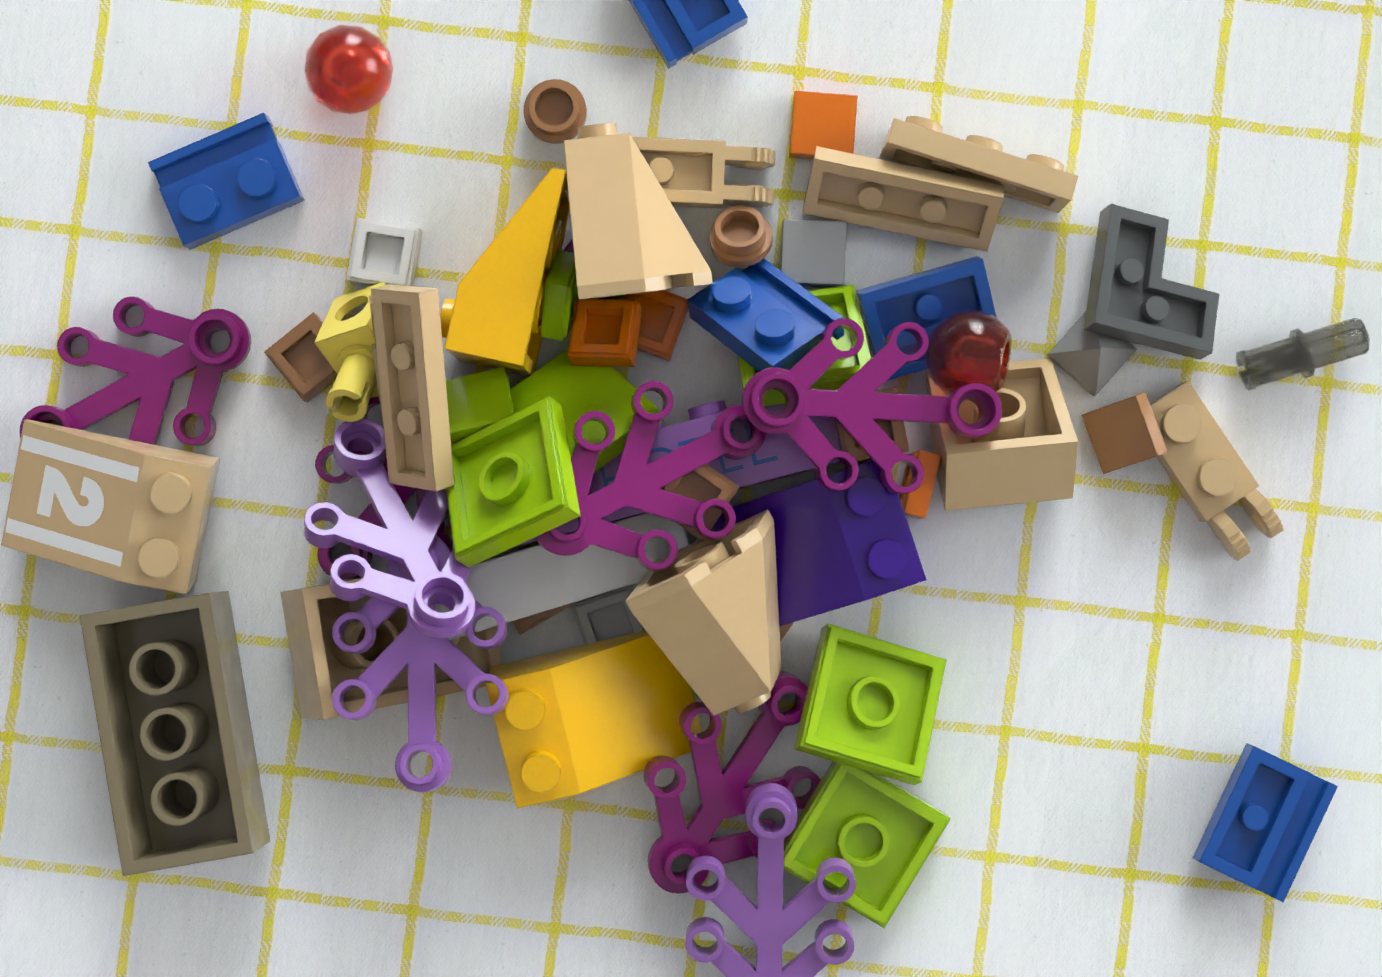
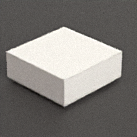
[346,218,422,286]

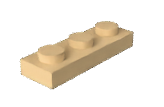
[880,116,1079,213]
[802,146,1004,252]
[371,284,454,492]

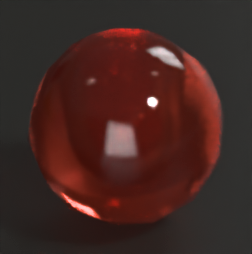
[304,25,393,114]
[926,310,1012,395]

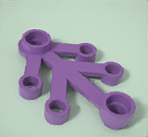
[304,418,475,638]
[332,537,509,793]
[685,783,856,977]

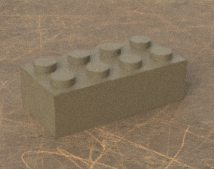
[80,591,270,876]

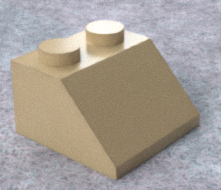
[926,358,1078,511]

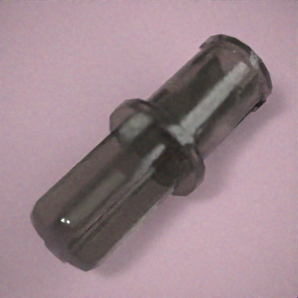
[1236,318,1370,391]

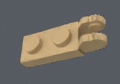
[632,137,776,209]
[1150,381,1284,561]

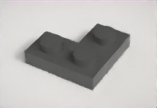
[1084,204,1219,360]

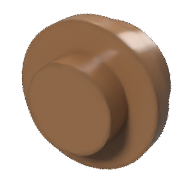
[523,79,587,144]
[709,205,773,267]

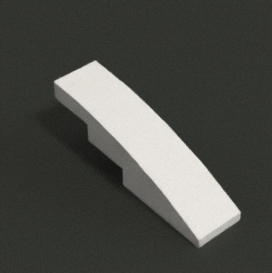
[435,513,689,640]

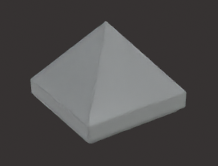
[1047,311,1137,397]

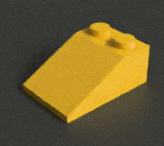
[440,168,570,376]
[486,630,702,809]

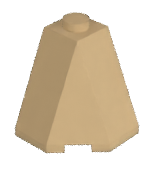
[564,123,713,300]
[626,509,782,716]

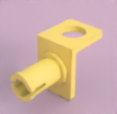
[314,282,386,422]

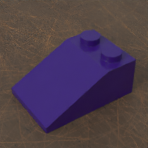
[710,460,927,626]

